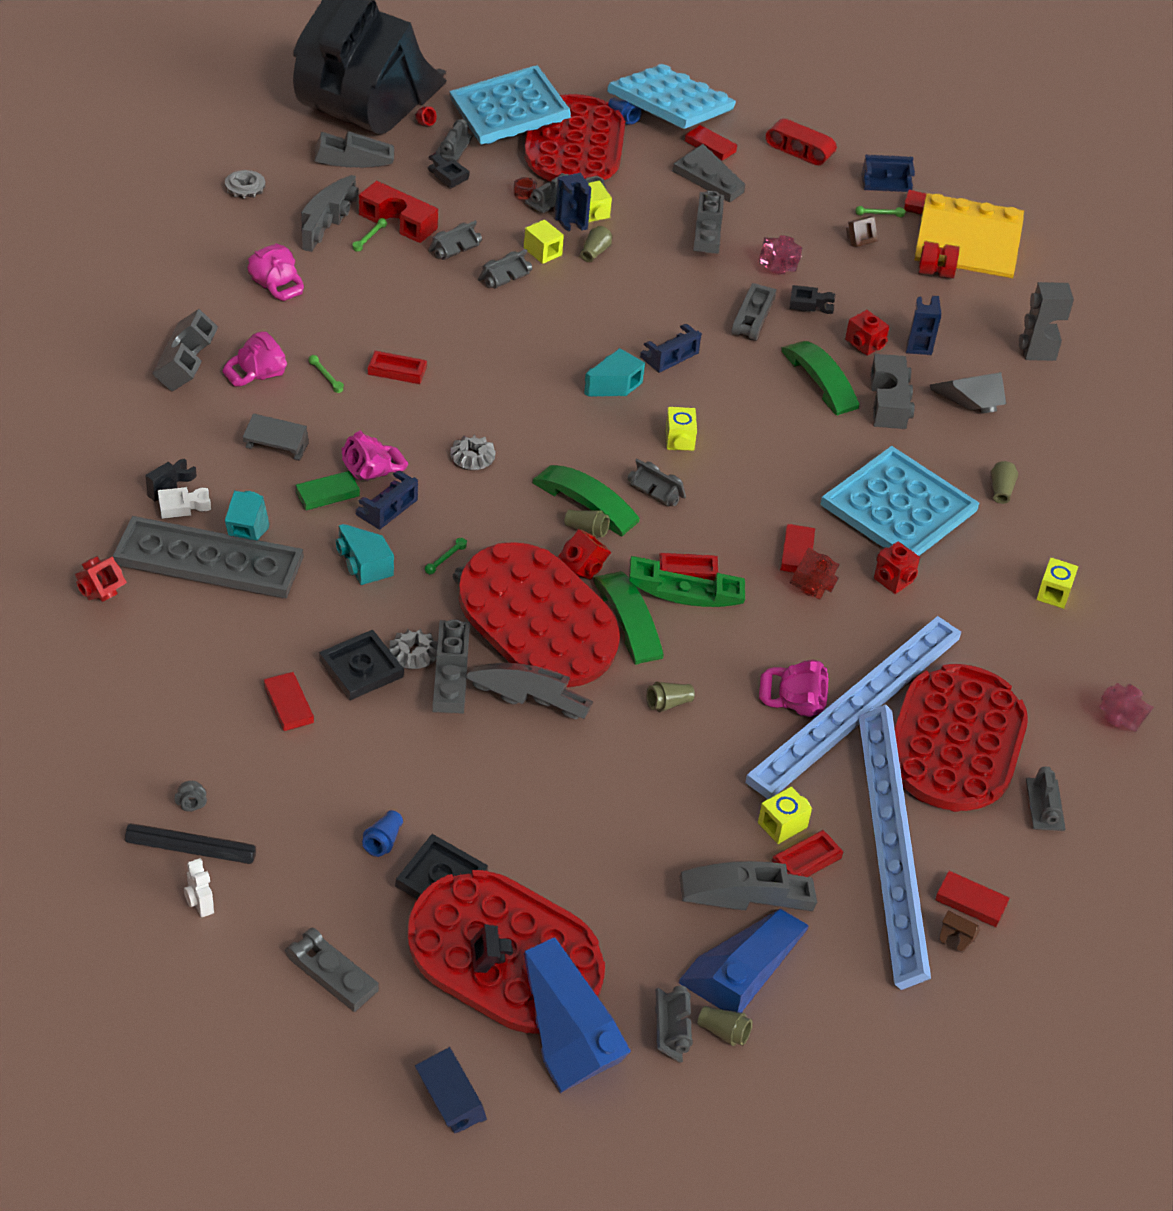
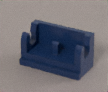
[861,154,915,192]
[554,173,592,231]
[906,296,942,355]
[640,324,702,373]
[356,471,418,530]
[415,1047,487,1133]

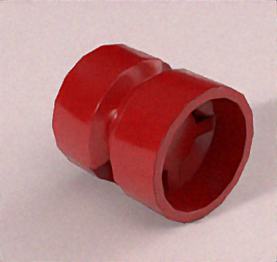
[918,241,960,279]

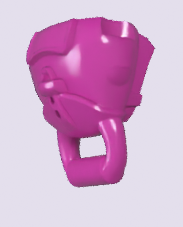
[247,243,304,301]
[222,332,287,387]
[342,430,408,481]
[759,659,829,717]

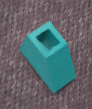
[584,348,645,397]
[225,490,270,541]
[335,524,394,585]

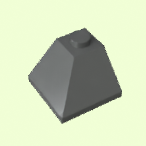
[930,372,1006,414]

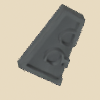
[673,144,746,202]

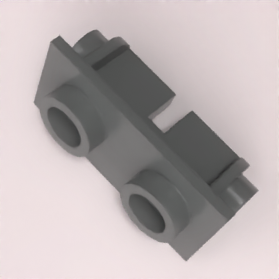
[435,119,474,161]
[525,173,569,214]
[428,221,482,260]
[478,249,532,289]
[627,458,686,506]
[1026,766,1066,831]
[655,986,693,1063]

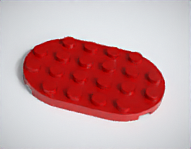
[525,94,625,183]
[458,542,620,687]
[894,664,1028,812]
[408,870,605,1034]

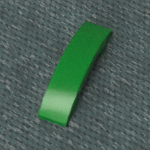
[781,341,860,416]
[533,465,639,537]
[629,556,745,607]
[593,571,664,665]

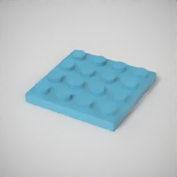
[607,64,736,129]
[449,65,571,145]
[820,446,979,556]

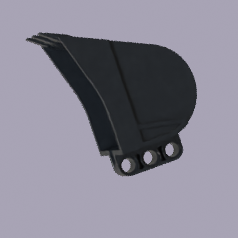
[293,0,447,134]

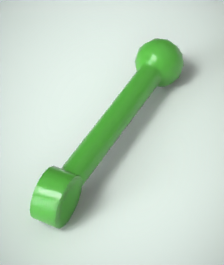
[855,206,906,217]
[353,218,387,252]
[308,355,344,393]

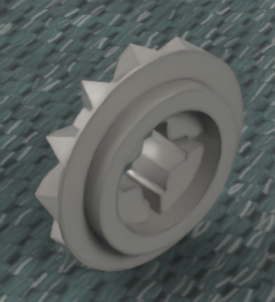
[225,170,265,199]
[451,434,496,470]
[389,629,438,669]

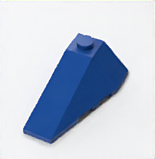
[679,908,809,1012]
[524,937,631,1093]

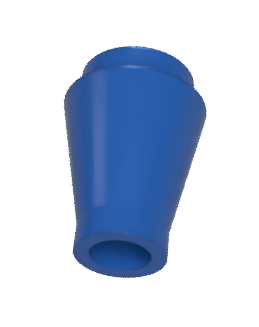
[608,97,641,124]
[362,810,403,857]

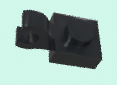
[428,153,470,188]
[789,285,835,314]
[145,459,197,502]

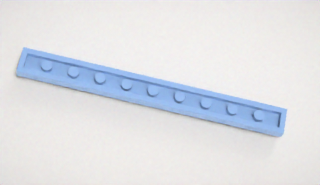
[745,616,961,799]
[859,705,931,990]

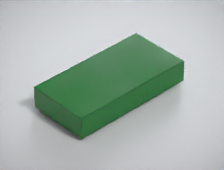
[295,471,360,510]

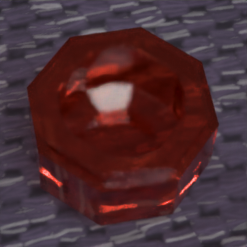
[514,177,537,200]

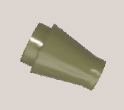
[580,226,613,262]
[990,461,1018,504]
[565,509,610,538]
[646,682,695,712]
[698,1006,753,1046]

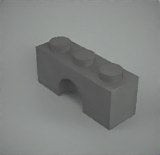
[1019,282,1074,361]
[152,309,218,392]
[870,354,915,429]

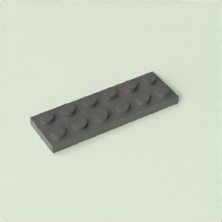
[113,516,304,599]

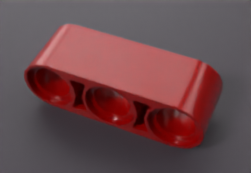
[765,118,837,166]

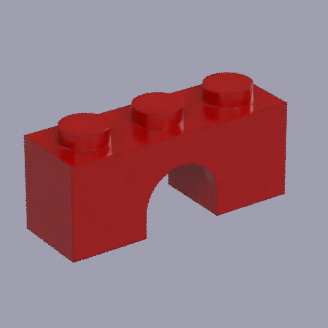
[359,181,438,243]

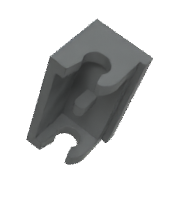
[243,413,309,461]

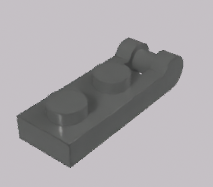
[731,283,777,341]
[285,927,379,1012]

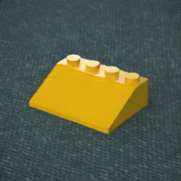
[914,193,1024,278]

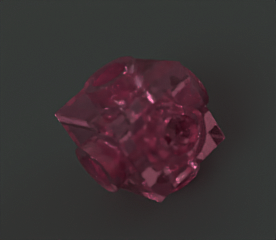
[758,235,802,274]
[1099,683,1154,732]

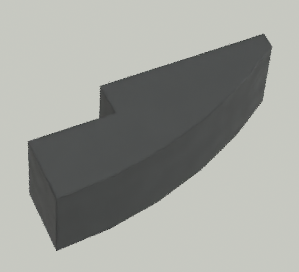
[315,131,394,168]

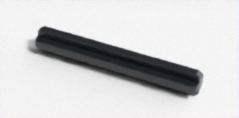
[125,823,256,864]

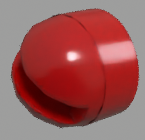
[415,106,437,126]

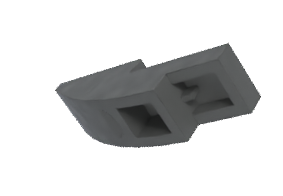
[301,175,359,252]
[693,191,724,254]
[432,619,470,714]
[466,663,594,719]
[679,861,817,911]

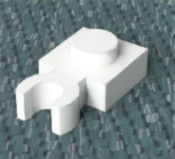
[158,487,211,519]
[184,858,214,918]

